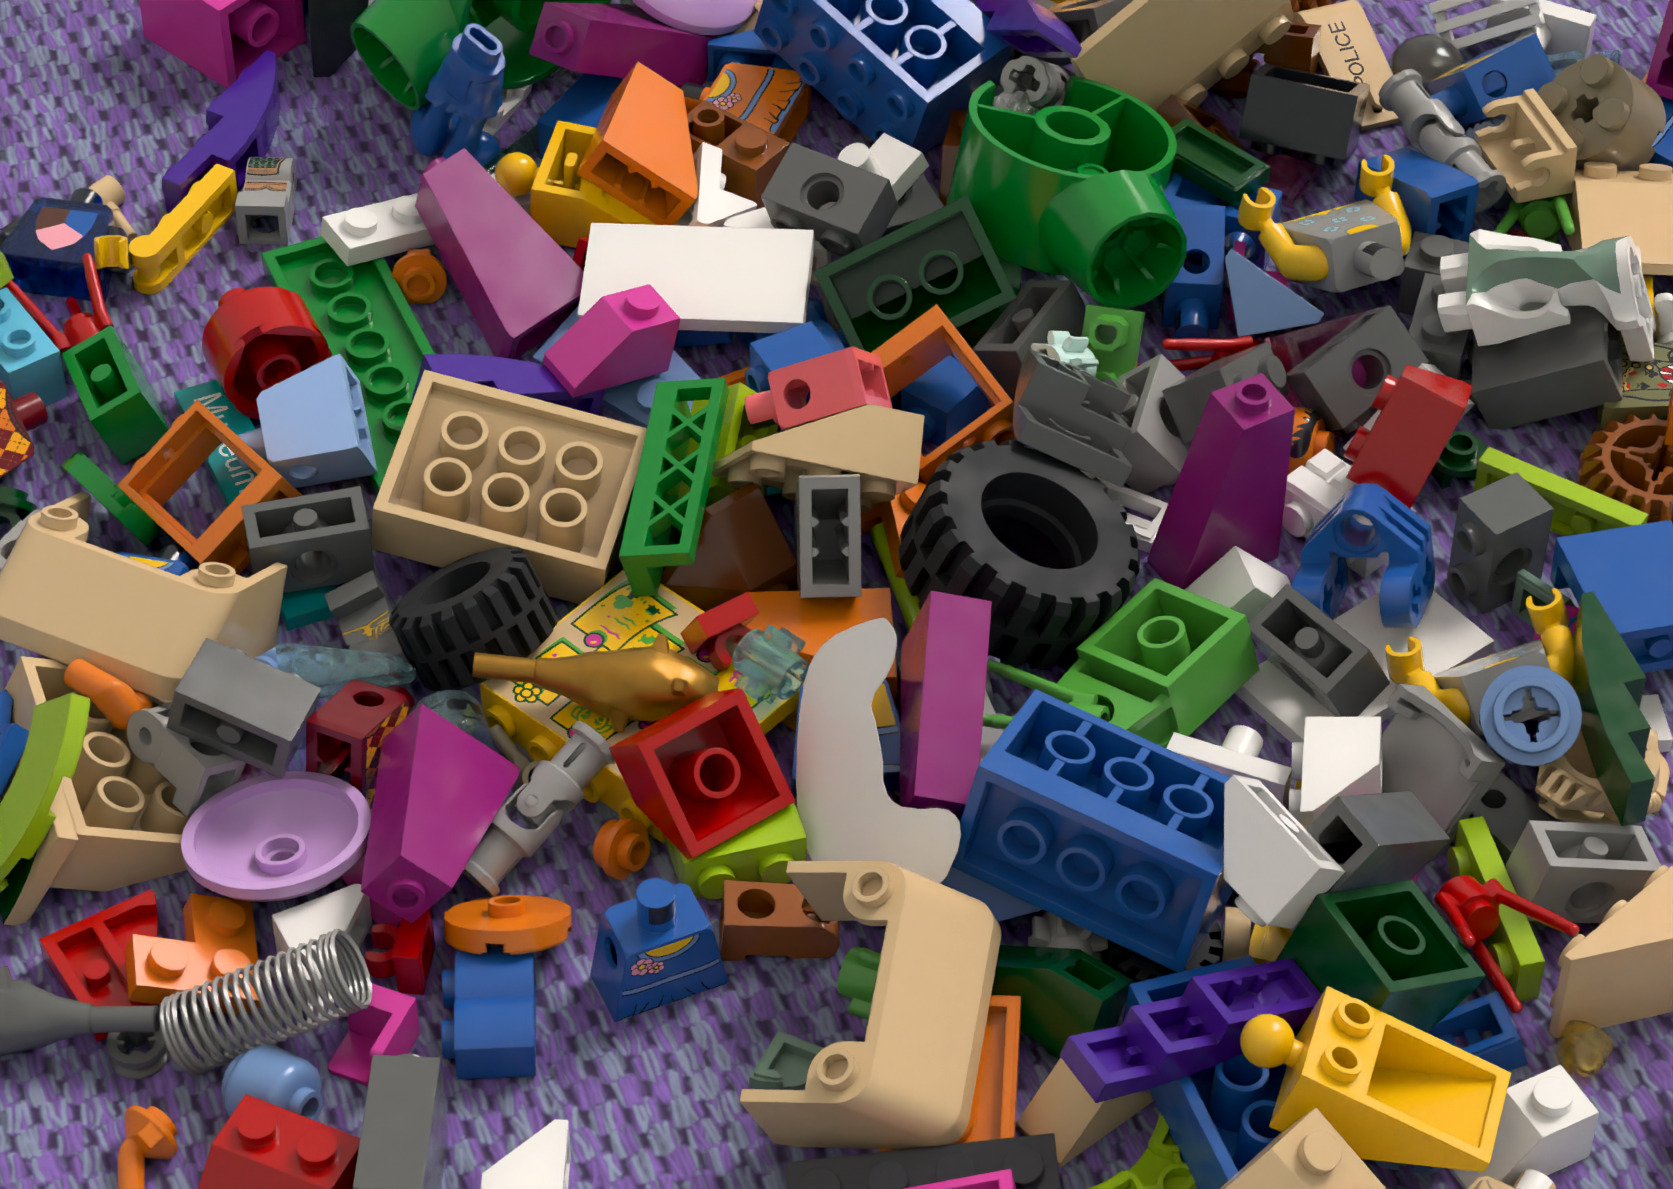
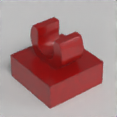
[680,592,760,672]
[365,908,436,996]

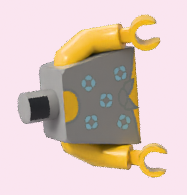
[1238,155,1412,293]
[1385,588,1574,736]

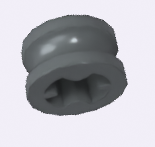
[106,1028,168,1080]

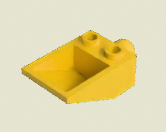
[495,120,657,248]
[1240,986,1511,1172]

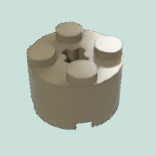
[1537,54,1666,171]

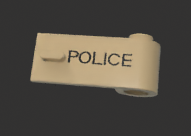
[1290,0,1402,131]

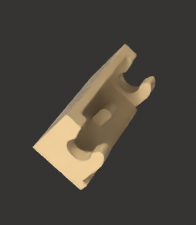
[1474,88,1577,204]

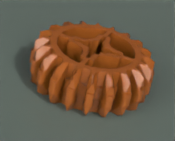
[1576,412,1673,524]

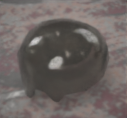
[1388,33,1466,96]

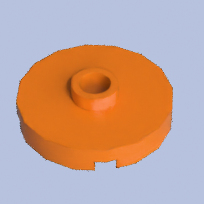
[444,895,572,955]

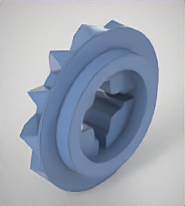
[1479,665,1582,768]

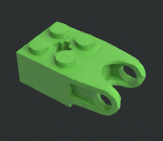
[1057,578,1260,748]

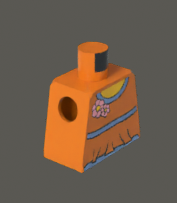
[681,62,811,146]

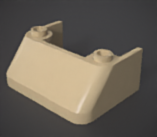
[0,492,288,701]
[739,861,1001,1150]

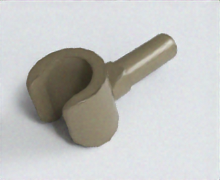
[487,724,541,791]

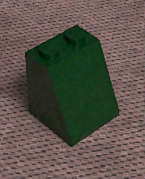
[1275,880,1486,1038]

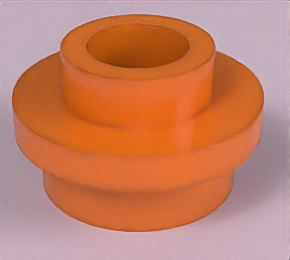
[593,817,650,881]

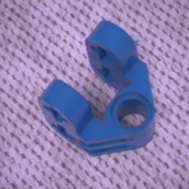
[1292,483,1435,628]

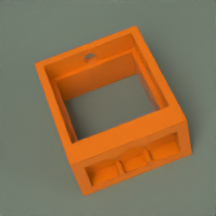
[871,304,1015,484]
[117,400,303,575]

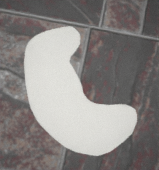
[796,618,961,883]

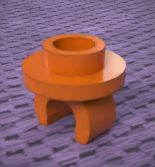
[391,249,447,304]

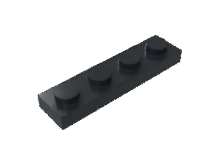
[785,1133,1061,1189]

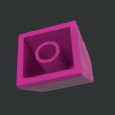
[139,0,306,89]

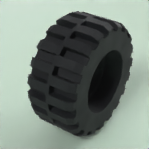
[898,440,1140,669]

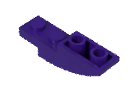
[162,50,280,213]

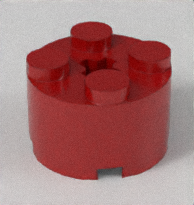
[202,287,332,419]

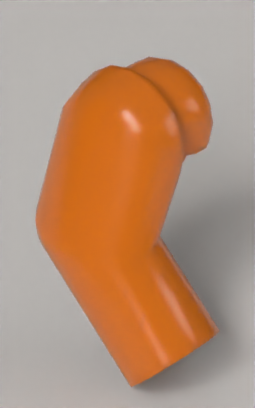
[64,658,153,731]

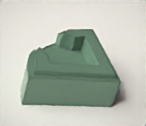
[749,1030,824,1090]

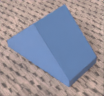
[1224,248,1324,337]

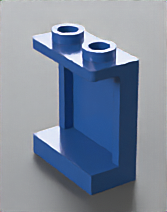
[1550,520,1673,673]

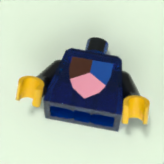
[0,188,135,303]

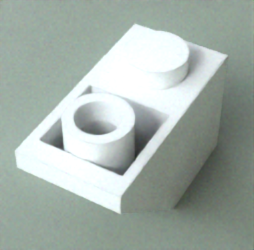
[1289,717,1383,829]

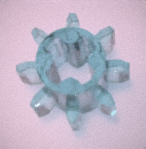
[732,624,809,704]

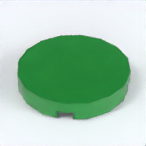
[61,452,161,547]

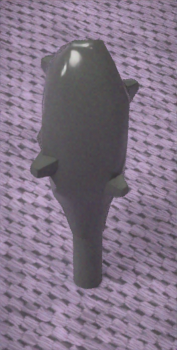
[0,966,160,1056]

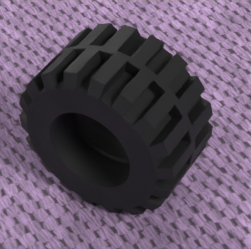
[389,547,558,691]

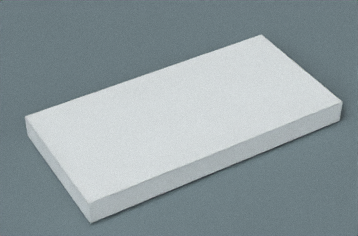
[577,223,815,333]
[1235,590,1495,743]

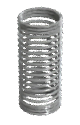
[159,929,372,1076]

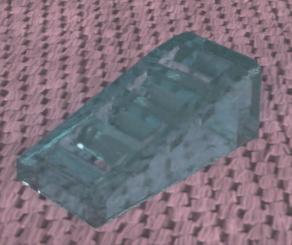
[276,643,416,699]

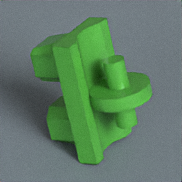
[1082,303,1145,382]

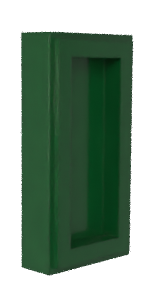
[1171,118,1271,206]

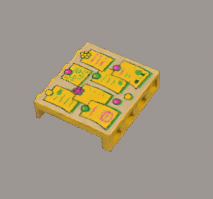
[480,570,806,843]

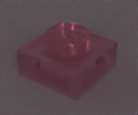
[1260,153,1317,209]

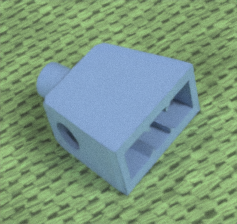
[236,354,378,488]

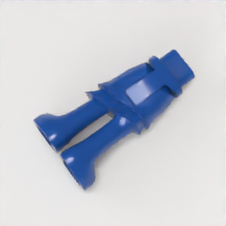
[410,23,506,173]

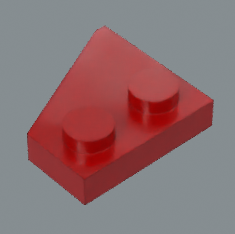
[39,889,159,1042]

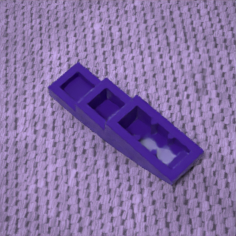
[970,0,1082,58]
[1059,958,1322,1103]

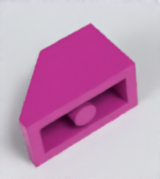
[543,284,681,397]

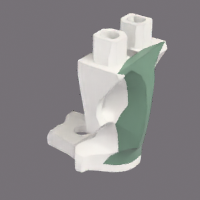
[1437,229,1656,362]

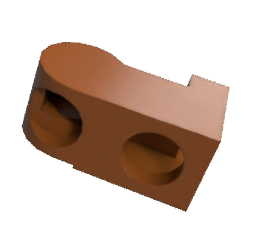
[719,880,840,961]

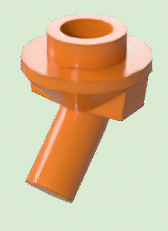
[117,1105,178,1189]

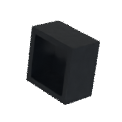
[1239,63,1370,166]

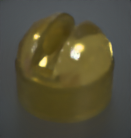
[1555,1020,1614,1077]

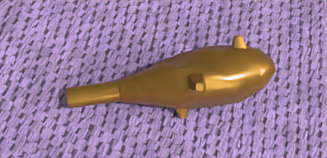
[472,634,719,732]

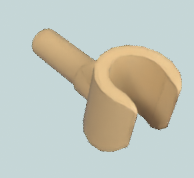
[89,175,138,240]

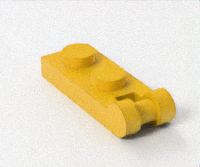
[129,164,238,295]

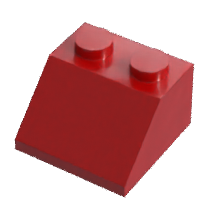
[1344,364,1473,509]
[609,688,795,859]
[198,1094,360,1189]

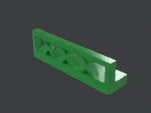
[619,378,729,597]

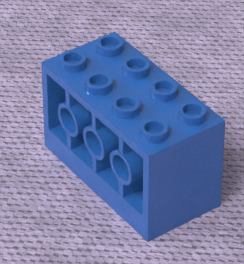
[753,0,1012,155]
[951,689,1234,972]

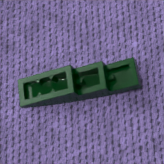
[1573,591,1655,826]

